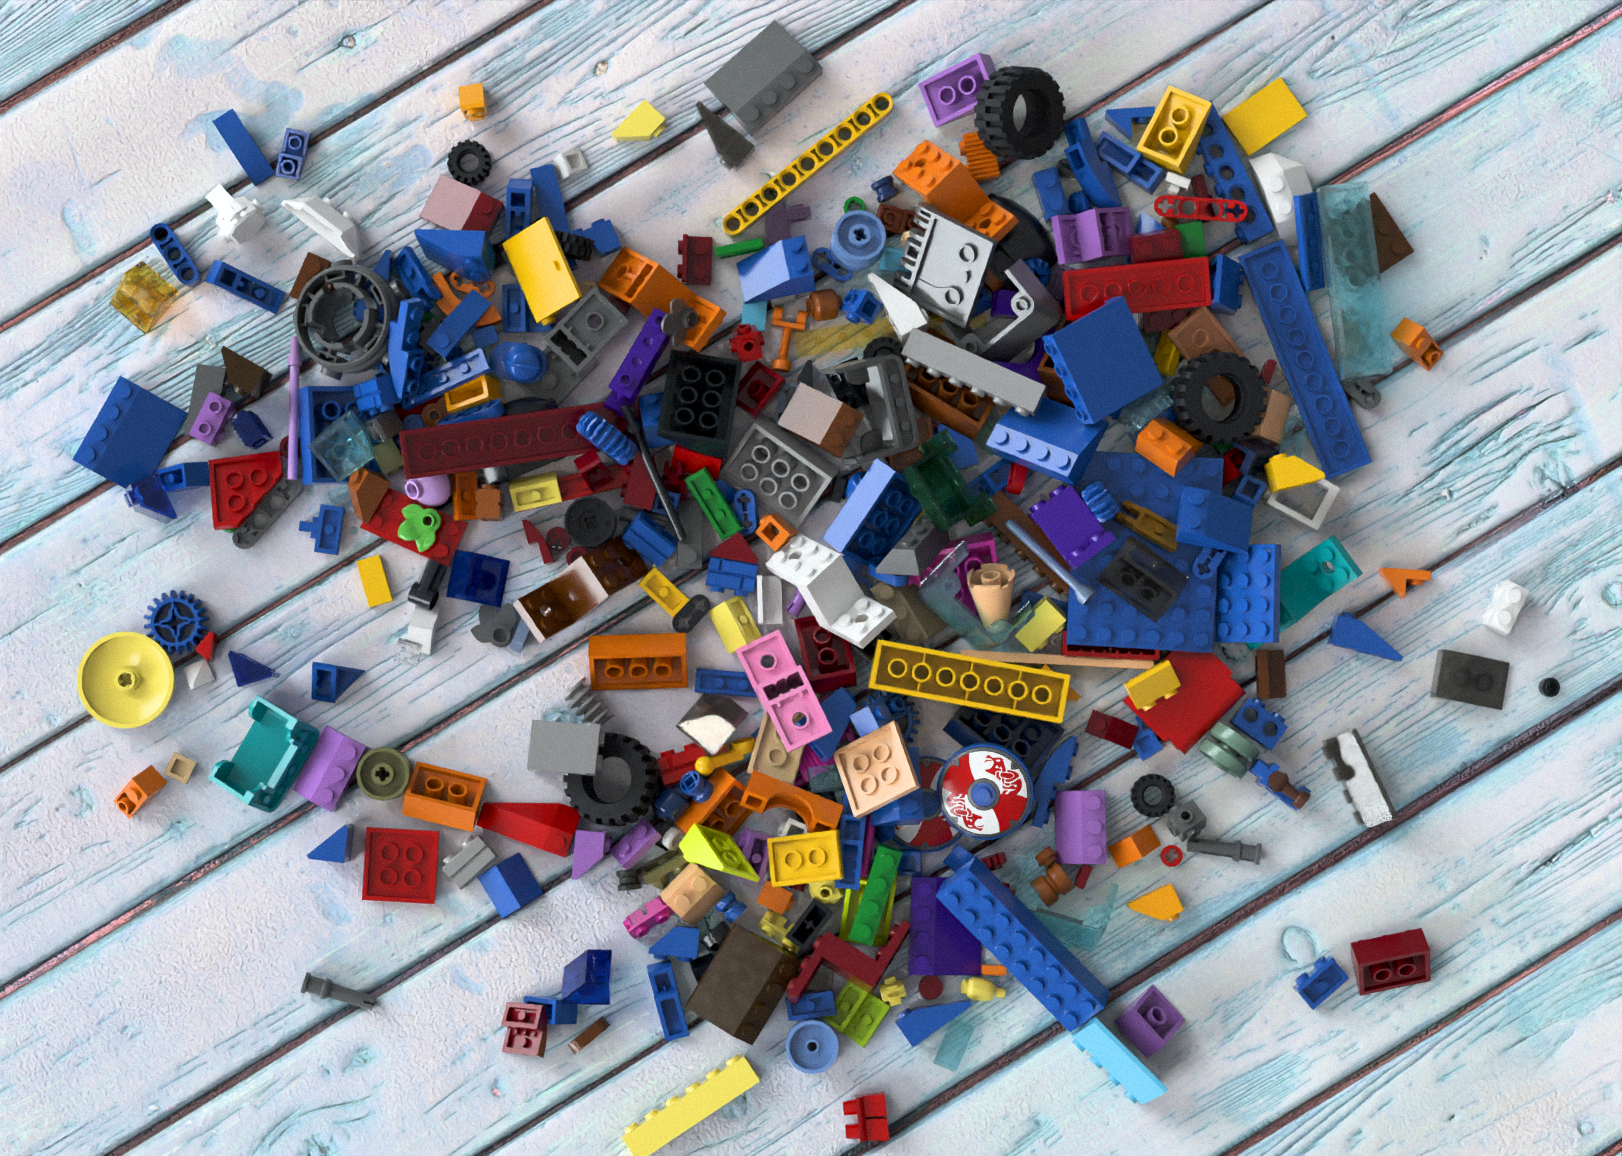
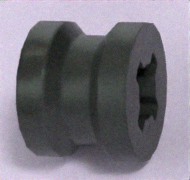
[616,869,642,891]

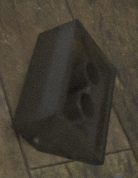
[1097,535,1189,623]

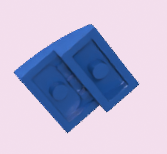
[502,284,555,333]

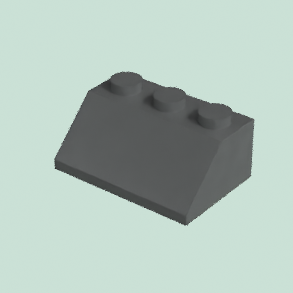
[875,513,950,576]

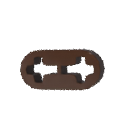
[567,1016,610,1054]

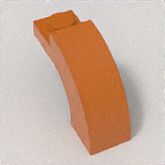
[432,272,503,329]

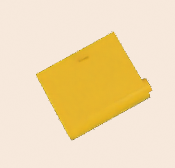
[502,216,582,326]

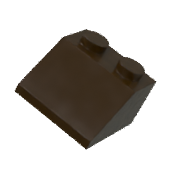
[221,346,273,400]

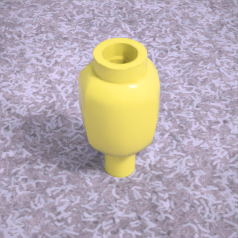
[960,977,1006,1001]

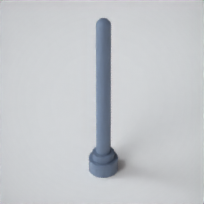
[1006,519,1097,606]

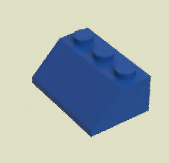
[870,747,924,827]

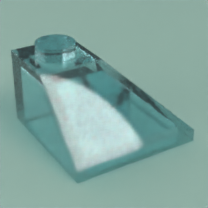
[308,410,376,483]

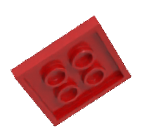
[362,827,440,904]

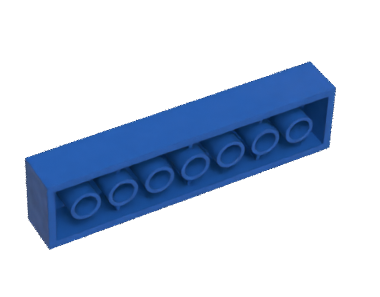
[936,856,1110,1032]

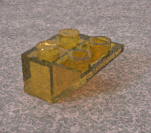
[109,261,178,334]

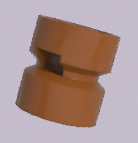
[1030,863,1075,908]

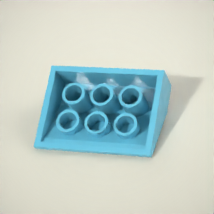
[1071,1016,1168,1105]

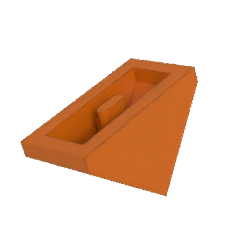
[1107,824,1161,869]

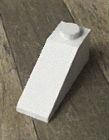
[868,273,929,343]

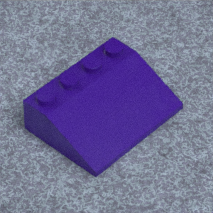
[908,876,982,975]

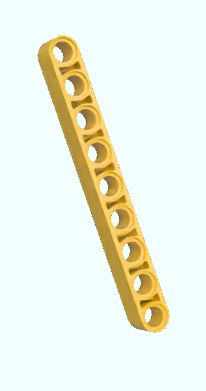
[722,92,893,238]

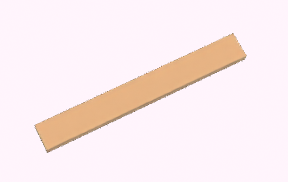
[959,650,1154,670]

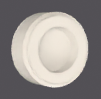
[662,826,686,851]

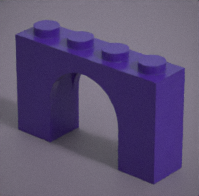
[990,290,1055,384]

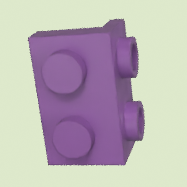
[189,392,237,447]
[609,817,662,871]

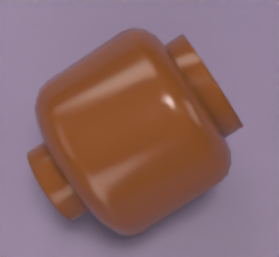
[806,289,843,321]

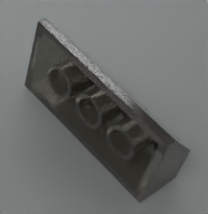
[1321,728,1398,829]

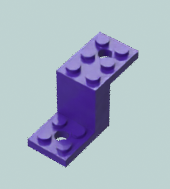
[1028,484,1116,569]

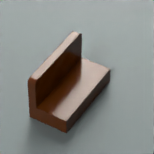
[1254,650,1286,699]

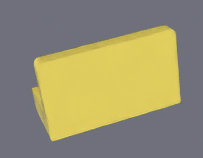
[509,471,562,512]
[708,596,762,654]

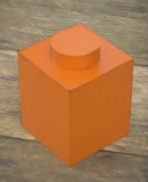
[756,879,795,915]

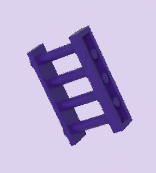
[604,308,671,417]

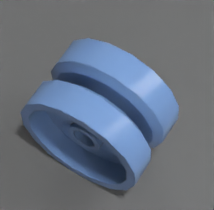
[829,210,886,271]
[785,1018,839,1074]

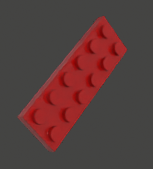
[1062,256,1212,320]

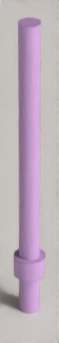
[287,337,302,480]

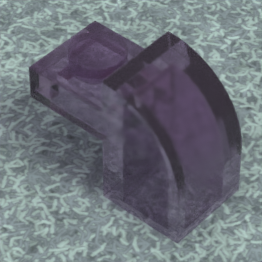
[765,202,812,246]

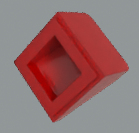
[195,632,218,662]

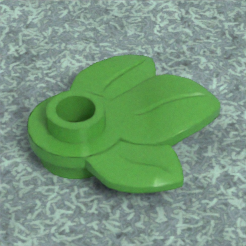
[398,504,442,552]

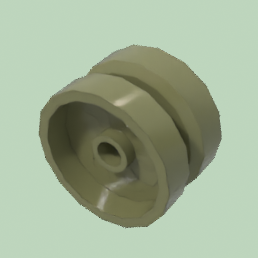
[356,747,413,801]

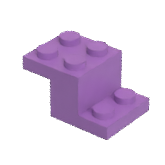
[1051,207,1133,265]

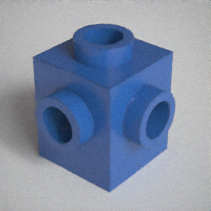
[840,288,883,325]

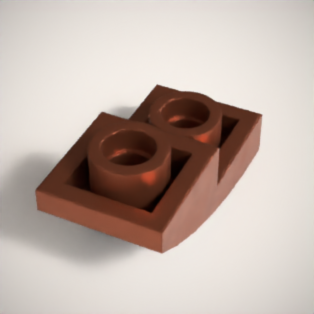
[876,203,925,235]

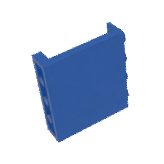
[1042,296,1164,424]

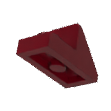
[1085,709,1139,750]

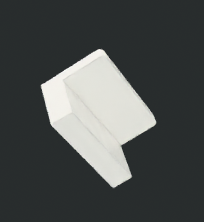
[757,575,783,625]

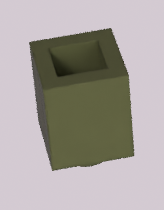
[368,438,403,476]

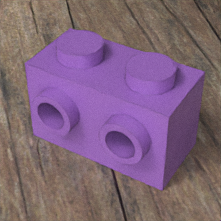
[734,827,774,884]

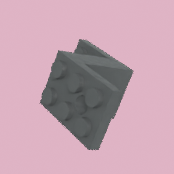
[514,287,629,406]

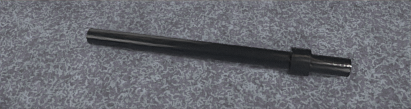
[620,404,687,541]

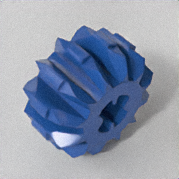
[1081,481,1120,523]

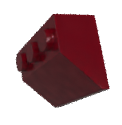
[1351,928,1431,996]

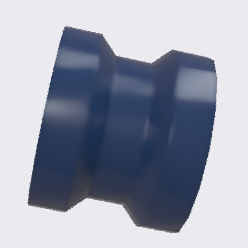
[870,175,900,203]

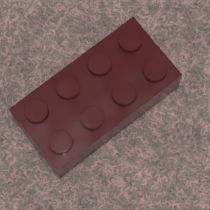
[1127,227,1191,333]

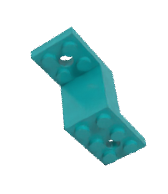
[1245,534,1363,651]

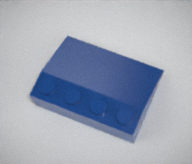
[72,376,188,497]
[298,386,380,485]
[986,397,1110,487]
[822,458,933,567]

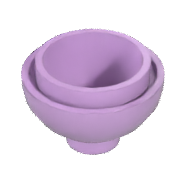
[405,474,450,507]

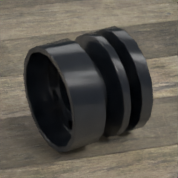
[564,496,617,549]

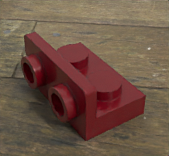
[677,234,713,286]

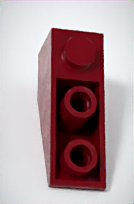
[620,433,656,510]

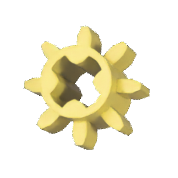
[879,975,907,1006]

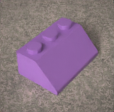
[293,725,369,812]
[1054,790,1107,864]

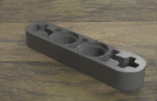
[232,475,304,550]

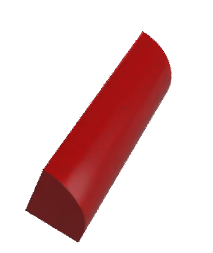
[1061,631,1160,660]

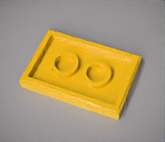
[1221,77,1308,157]
[767,830,844,887]

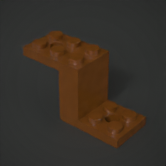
[512,534,649,644]

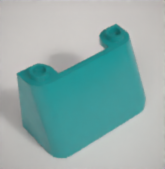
[208,694,320,813]

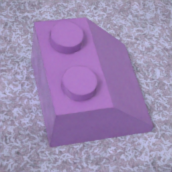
[572,829,612,880]
[1114,984,1185,1058]

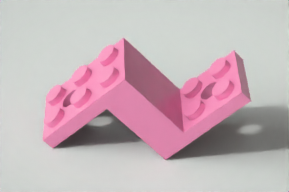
[735,629,833,753]

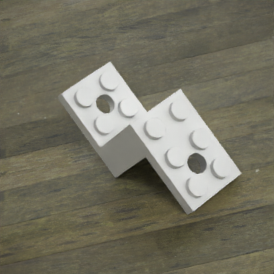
[765,533,897,649]

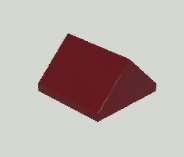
[736,361,786,420]

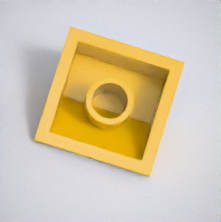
[1264,453,1326,494]
[1123,660,1181,711]

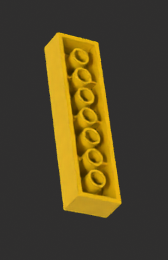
[868,639,1071,724]

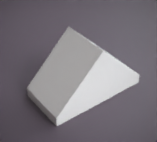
[406,605,441,655]

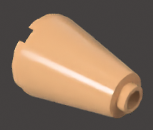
[967,563,1015,633]

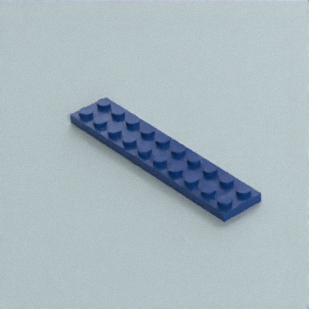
[1237,239,1372,480]

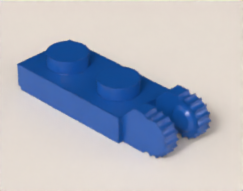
[392,246,442,311]

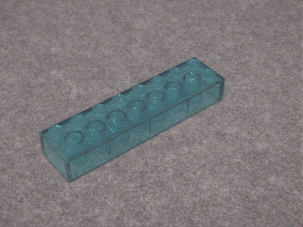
[1315,181,1393,381]

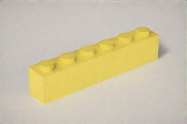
[622,1054,760,1156]

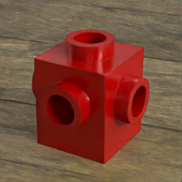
[729,324,765,363]

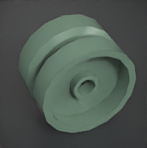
[1197,721,1261,780]

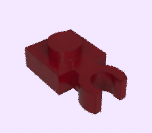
[662,461,688,500]
[980,852,1007,871]

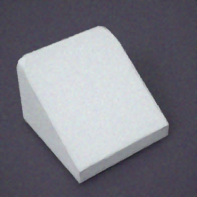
[553,148,589,180]

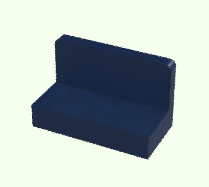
[1232,438,1280,475]

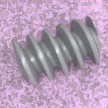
[564,677,614,726]

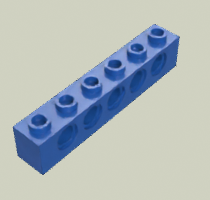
[1196,100,1275,245]

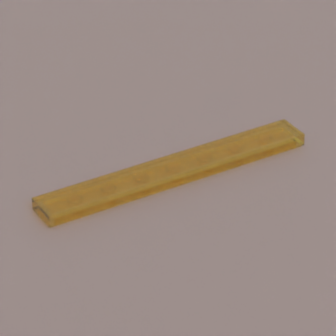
[794,311,987,357]

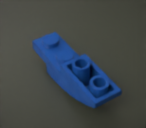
[1063,117,1122,208]
[388,298,424,399]
[1031,736,1079,828]

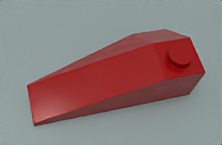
[476,802,581,858]

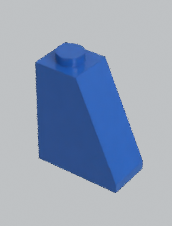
[794,687,857,763]

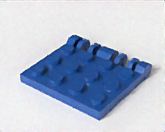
[1213,544,1281,643]

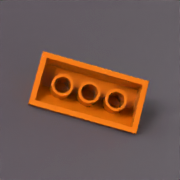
[588,633,688,691]

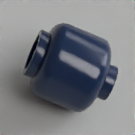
[654,785,690,822]

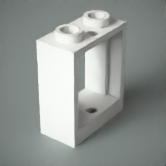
[1263,479,1340,532]

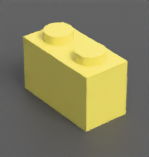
[1011,594,1067,653]

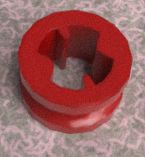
[1160,845,1183,867]

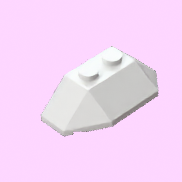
[1248,152,1320,248]
[281,196,363,266]

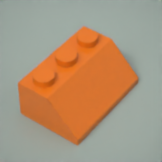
[402,761,487,832]
[673,767,753,837]

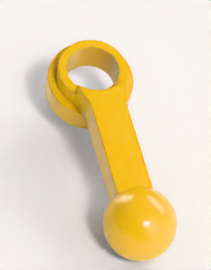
[695,737,755,776]

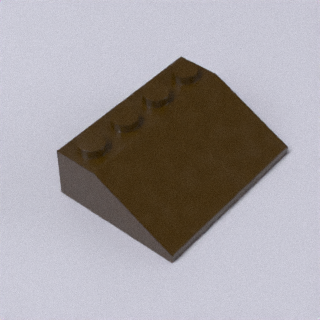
[685,923,802,1045]

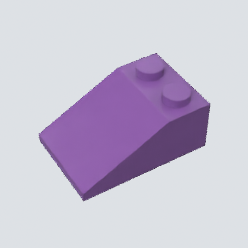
[918,53,996,128]

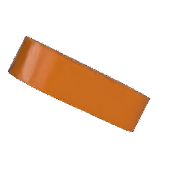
[450,272,496,299]

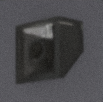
[676,693,749,757]

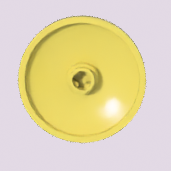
[77,632,176,729]

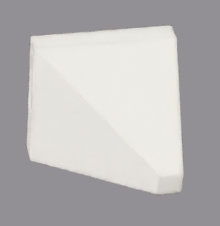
[183,658,216,690]

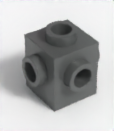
[1167,799,1207,842]

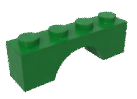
[848,843,902,946]

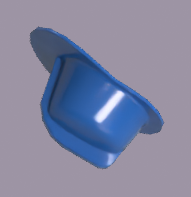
[490,342,548,383]

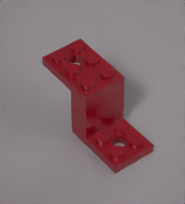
[787,920,911,1006]

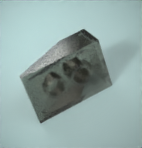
[1430,649,1510,710]

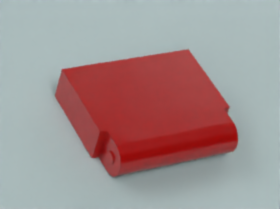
[1122,651,1246,755]

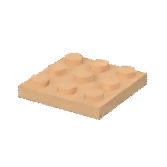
[833,721,920,819]

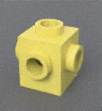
[808,880,845,905]

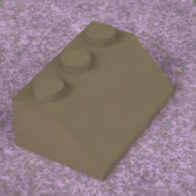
[869,581,948,646]

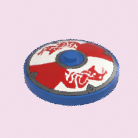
[936,743,1034,840]
[892,756,964,853]

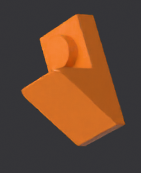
[1378,568,1431,599]

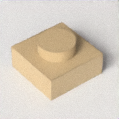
[164,752,198,784]

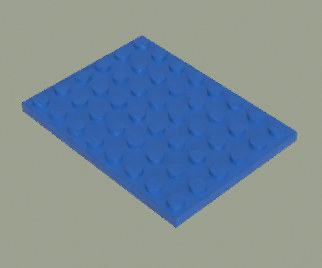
[1066,451,1224,653]

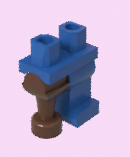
[1248,758,1311,811]

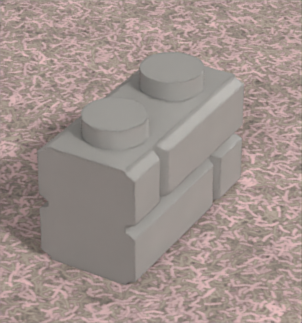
[442,835,499,890]

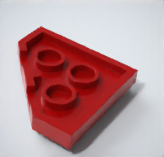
[208,450,284,531]

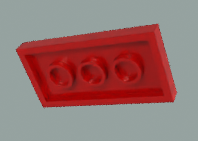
[360,488,468,567]

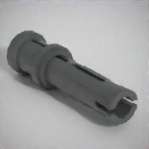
[1186,838,1262,865]
[301,972,376,1011]

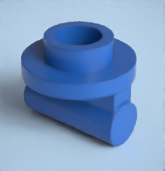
[1068,190,1093,215]

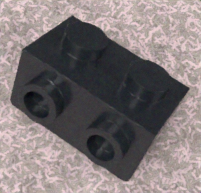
[825,357,869,410]

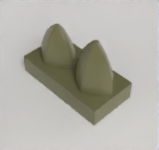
[639,847,689,890]

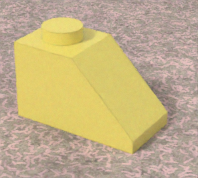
[612,99,667,141]

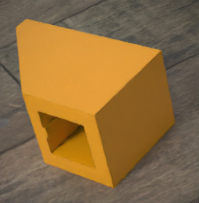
[458,83,489,122]

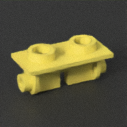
[757,909,800,954]

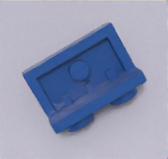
[1293,956,1349,1010]

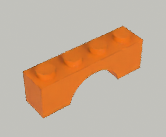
[740,770,844,833]

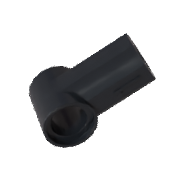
[408,559,448,610]

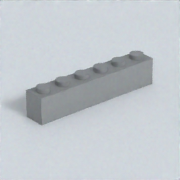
[901,327,1047,417]

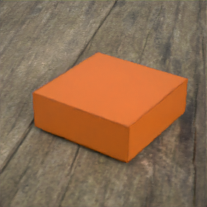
[981,964,1007,976]

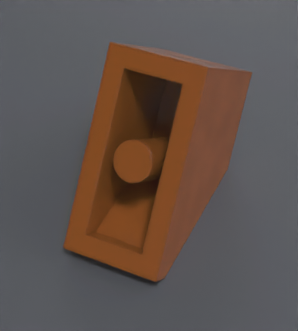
[347,463,391,524]

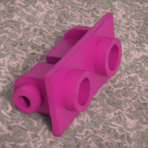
[623,896,675,939]

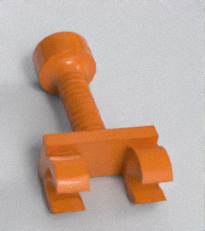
[771,306,807,373]

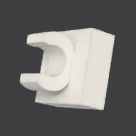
[1165,169,1191,196]

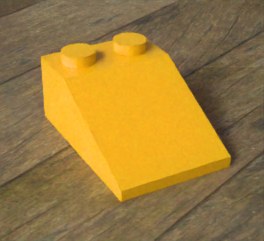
[1136,85,1212,176]

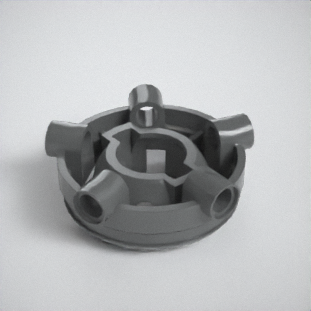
[293,260,408,380]

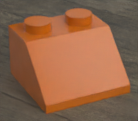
[1135,417,1203,478]

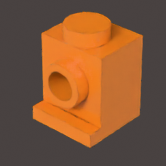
[755,513,798,552]

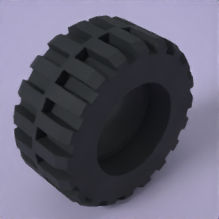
[974,66,1066,160]
[1169,352,1268,445]
[563,733,661,827]

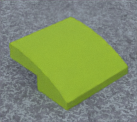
[822,981,892,1048]

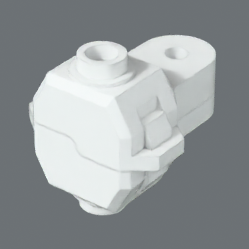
[206,184,266,245]

